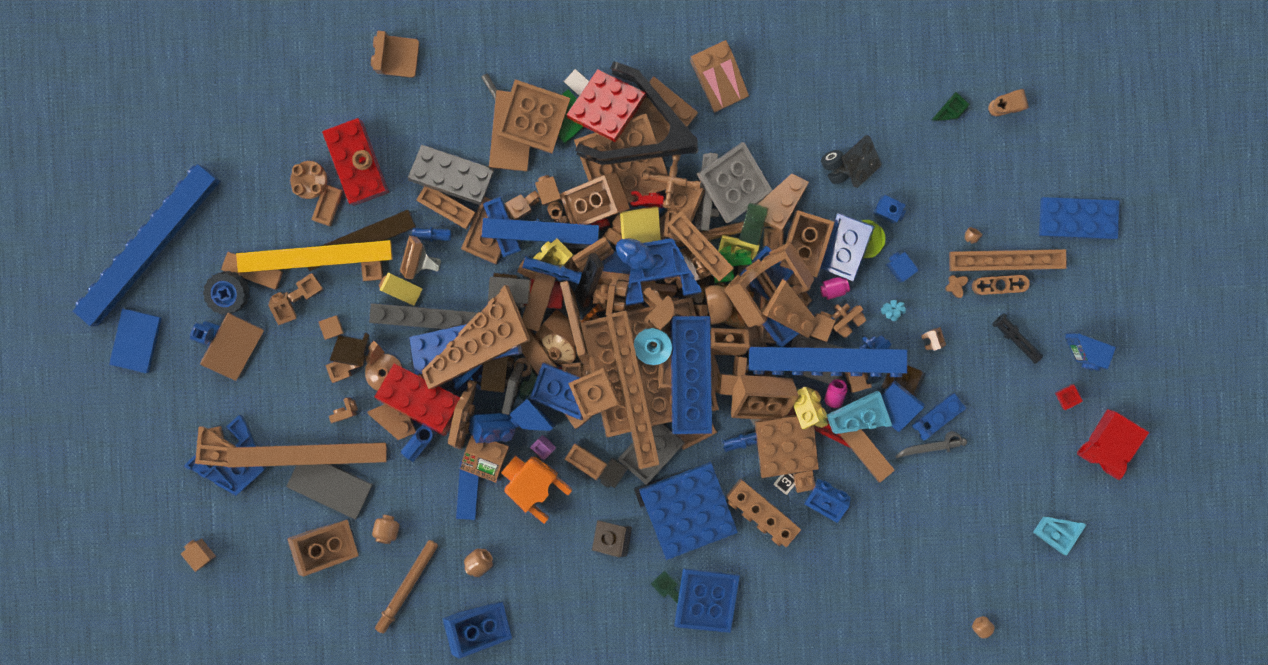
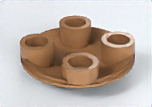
[290,161,327,199]

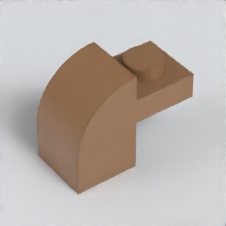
[642,287,674,330]
[716,356,749,395]

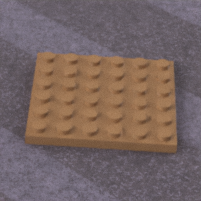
[580,297,719,437]

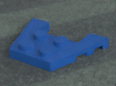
[626,238,702,306]
[184,415,266,496]

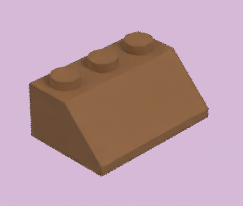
[731,375,799,420]

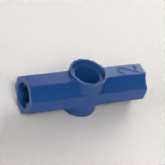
[401,425,438,462]

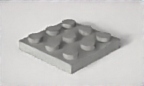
[697,142,773,223]

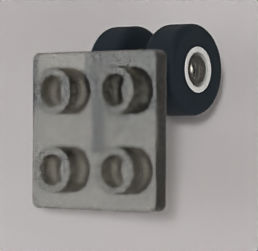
[821,135,882,188]

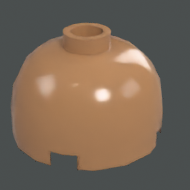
[704,285,735,324]

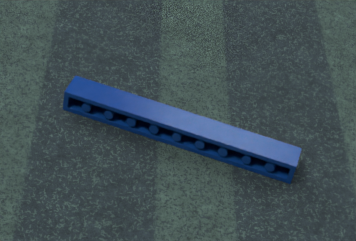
[72,164,221,326]

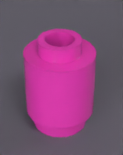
[820,277,850,300]
[824,379,847,408]

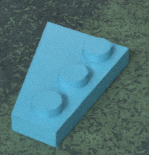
[826,391,892,434]

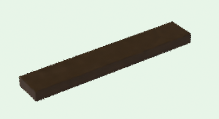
[308,210,416,271]

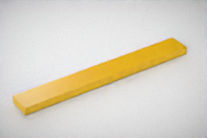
[236,240,393,273]

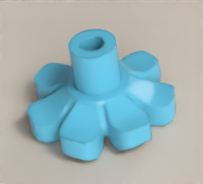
[881,300,906,321]

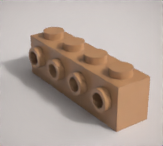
[726,478,801,547]

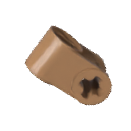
[988,89,1029,117]

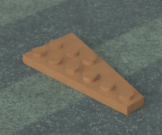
[422,285,530,389]

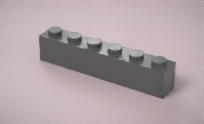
[369,304,478,329]

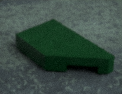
[931,92,970,121]

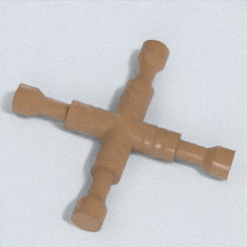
[643,155,701,208]

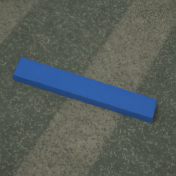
[482,218,599,245]

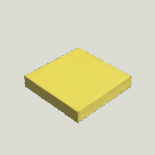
[620,206,661,243]

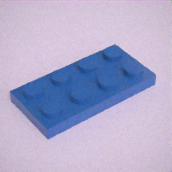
[1039,197,1119,239]

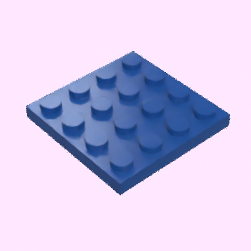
[639,462,738,560]

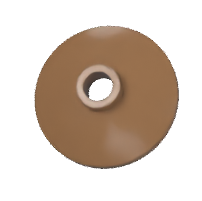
[365,354,403,391]

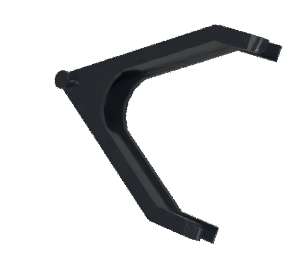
[575,61,699,165]

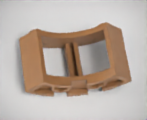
[725,242,814,327]

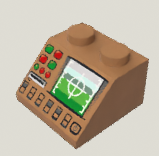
[460,435,510,483]

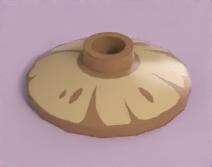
[542,333,576,365]

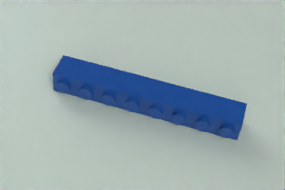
[749,347,907,377]

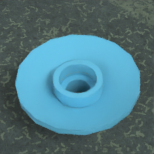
[634,328,672,365]

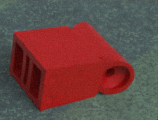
[1077,409,1149,480]

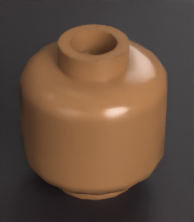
[372,515,399,544]
[464,548,493,577]

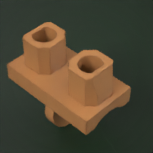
[595,275,628,315]
[832,304,866,338]

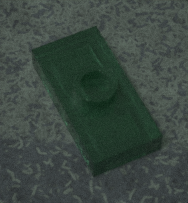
[739,202,769,245]

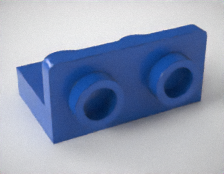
[804,479,851,523]

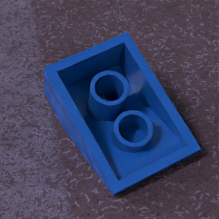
[442,602,512,659]

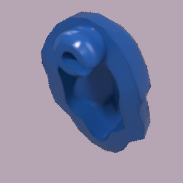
[616,238,656,270]

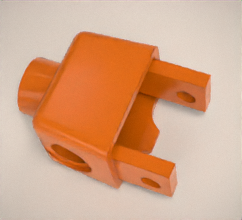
[501,456,572,524]

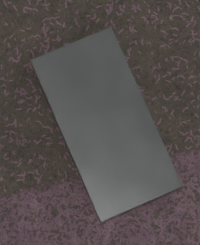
[286,464,373,520]

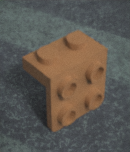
[371,31,420,78]

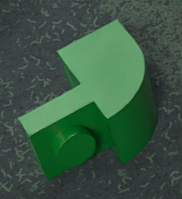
[714,246,752,283]

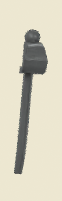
[895,431,967,458]

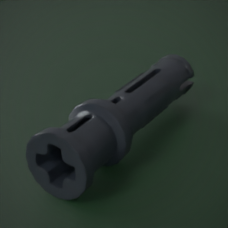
[992,313,1043,364]

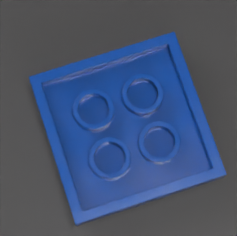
[674,568,740,633]

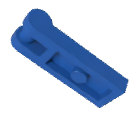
[912,393,966,441]

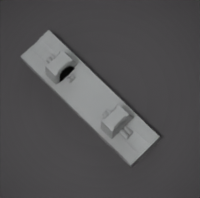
[695,153,719,231]

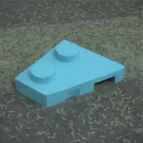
[1033,517,1086,555]

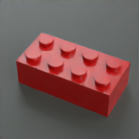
[322,118,390,206]
[374,363,460,437]

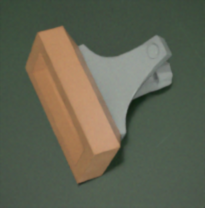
[400,236,441,279]

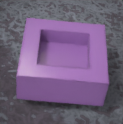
[530,435,556,460]

